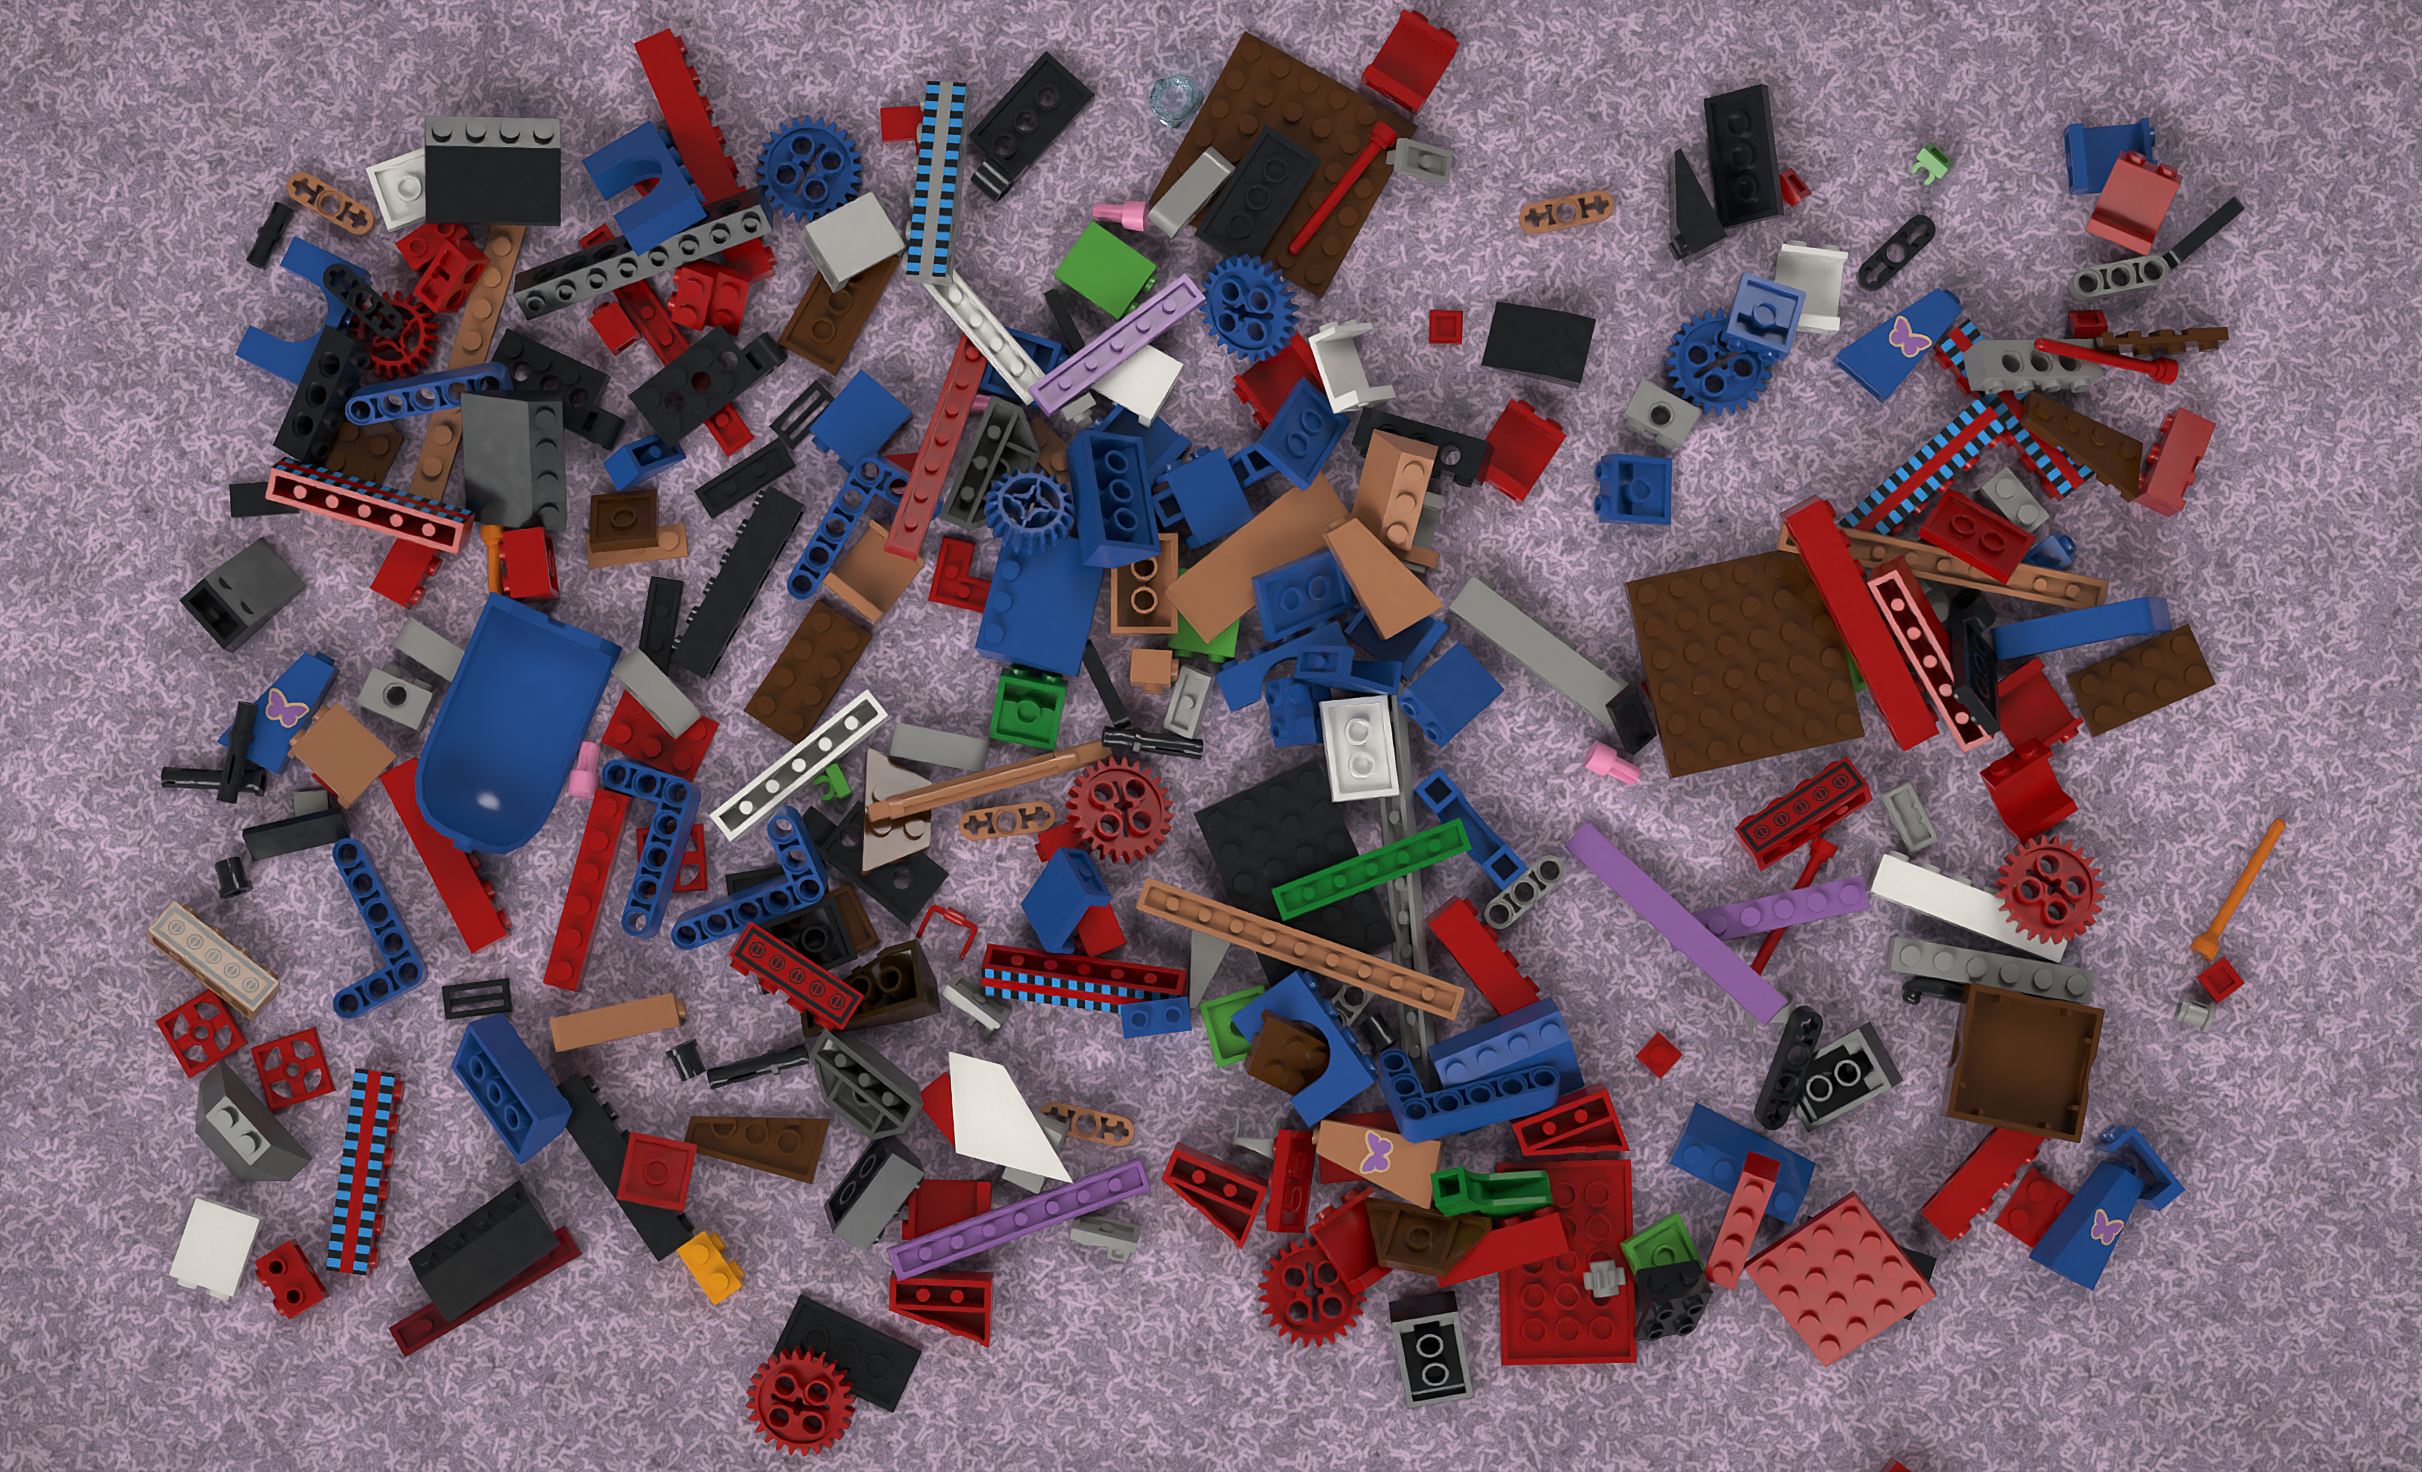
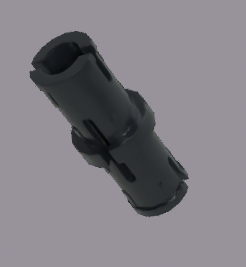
[246,201,294,270]

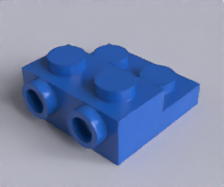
[1720,272,1807,363]
[980,326,1071,411]
[1594,453,1672,526]
[1265,677,1332,749]

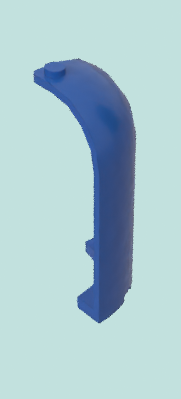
[415,591,623,854]

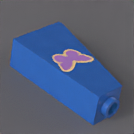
[1832,287,1964,403]
[217,651,340,776]
[2028,1160,2146,1291]

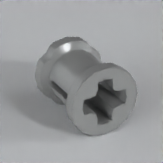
[2173,994,2217,1032]

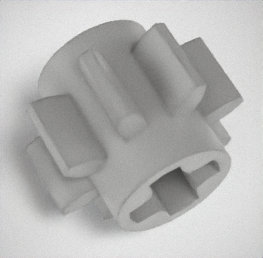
[1583,1260,1626,1297]

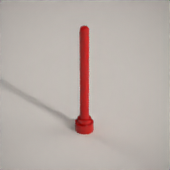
[1287,120,1399,255]
[2034,338,2178,385]
[1750,836,1838,976]

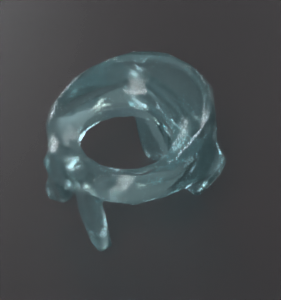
[1149,74,1204,129]

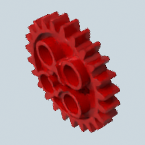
[1065,757,1174,864]
[1994,835,2105,945]
[1257,1238,1367,1348]
[746,1346,857,1456]

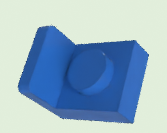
[2023,530,2077,570]

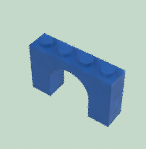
[581,121,707,257]
[235,236,373,387]
[1231,967,1379,1128]

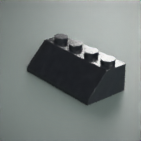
[408,1180,561,1323]

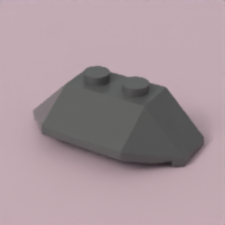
[939,395,1041,531]
[809,1029,923,1140]
[195,1060,313,1181]

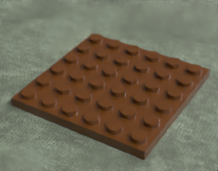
[1149,31,1418,299]
[1624,550,1865,779]

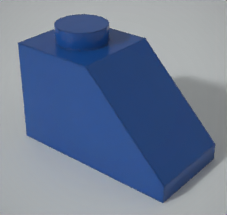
[603,434,687,492]

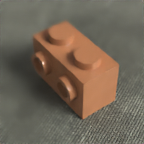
[1130,648,1179,695]

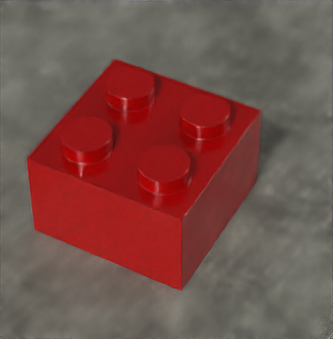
[498,527,560,604]

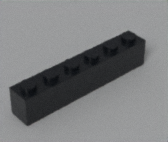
[669,485,806,681]
[556,1072,696,1262]

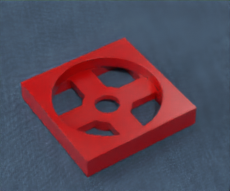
[636,823,709,895]
[155,989,249,1079]
[250,1027,336,1112]

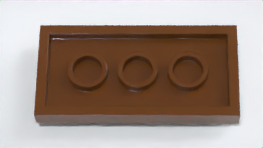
[777,256,901,377]
[743,600,873,746]
[2065,624,2216,738]

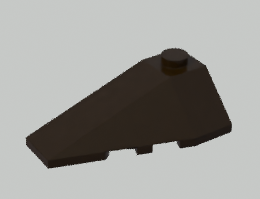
[800,939,941,1038]

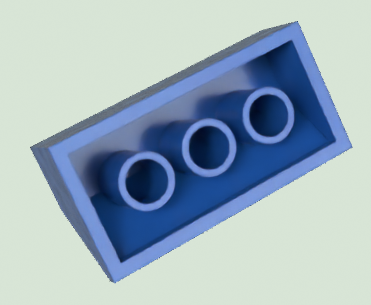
[1065,429,1161,569]
[451,1013,572,1164]
[1666,1102,1816,1225]

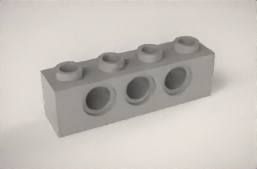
[1962,339,2102,394]

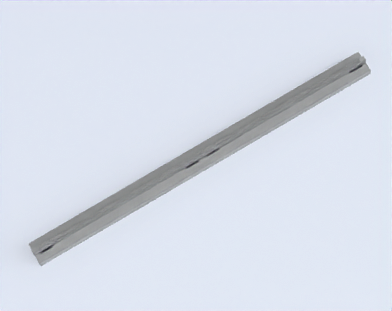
[1371,682,1446,1209]

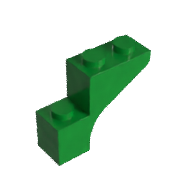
[1430,1166,1554,1220]

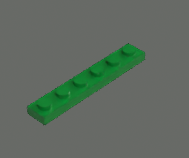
[1271,818,1472,921]

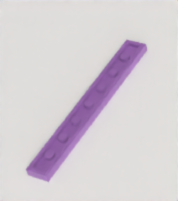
[1565,822,1788,1027]
[886,1157,1151,1281]

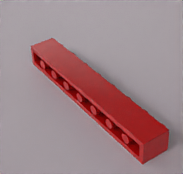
[633,28,778,284]
[1779,494,1940,752]

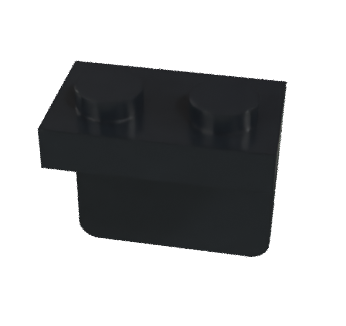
[1633,1260,1713,1341]

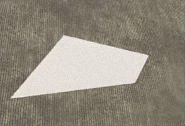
[949,1051,1074,1184]

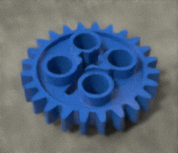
[755,116,864,223]
[1199,254,1300,362]
[1665,308,1774,417]

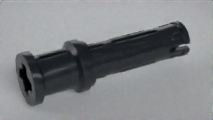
[161,766,267,797]

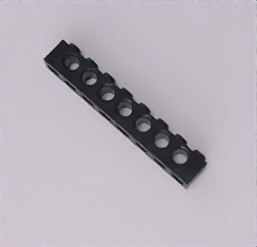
[513,185,774,321]

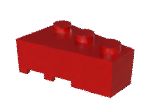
[2132,407,2216,517]
[1508,1082,1630,1156]
[1161,1141,1269,1250]
[889,1269,994,1348]

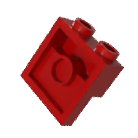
[667,258,753,336]

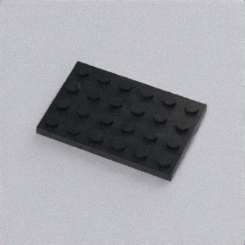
[1193,757,1396,987]

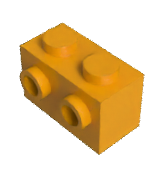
[676,1229,746,1306]

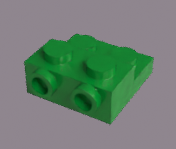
[989,664,1069,751]

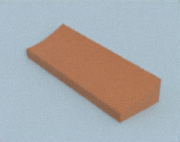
[1164,470,1351,644]

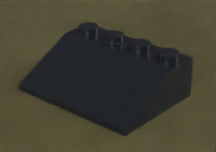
[424,115,561,226]
[461,389,568,530]

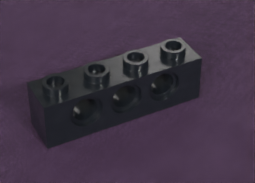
[273,325,375,466]
[1352,407,1495,488]

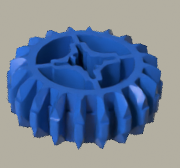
[984,466,1075,556]

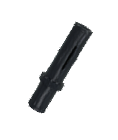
[216,701,259,804]
[1101,726,1204,760]
[707,1043,809,1090]

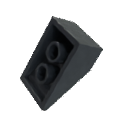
[1668,148,1728,266]
[1481,301,1596,389]
[736,896,858,995]
[1779,1022,1903,1133]
[1388,1290,1474,1409]

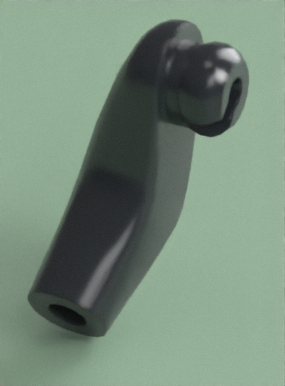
[1902,978,1963,1005]

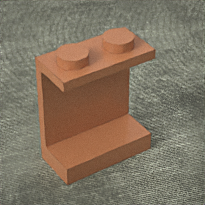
[822,519,926,626]
[287,702,397,810]

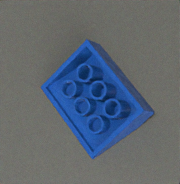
[975,522,1106,677]
[1426,996,1585,1136]

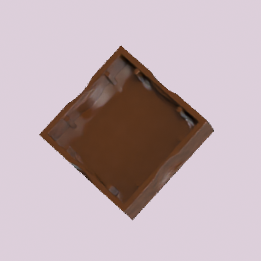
[1939,982,2105,1143]

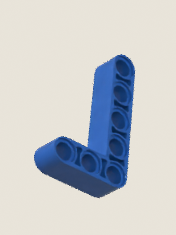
[345,362,514,425]
[787,452,944,600]
[1990,597,2172,662]
[601,759,701,939]
[671,805,828,950]
[332,838,428,1019]
[1379,1049,1560,1143]

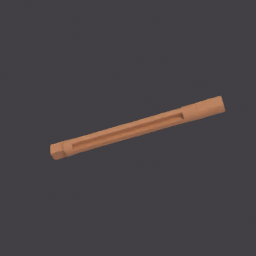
[866,739,1113,823]

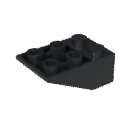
[179,537,307,653]

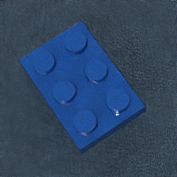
[1253,377,1352,491]
[1251,546,1354,642]

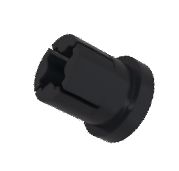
[215,857,253,899]
[1358,1012,1401,1057]
[665,1038,706,1081]

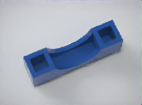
[1152,442,1280,532]
[1215,619,1353,713]
[1413,767,1528,892]

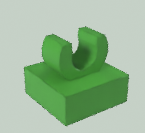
[1911,141,1955,185]
[813,762,853,801]

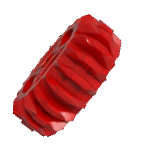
[349,291,440,381]

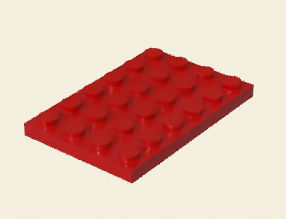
[1496,1159,1637,1366]

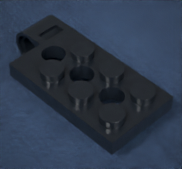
[968,51,1095,203]
[628,324,789,449]
[485,328,627,452]
[1949,588,2001,736]
[802,800,950,926]

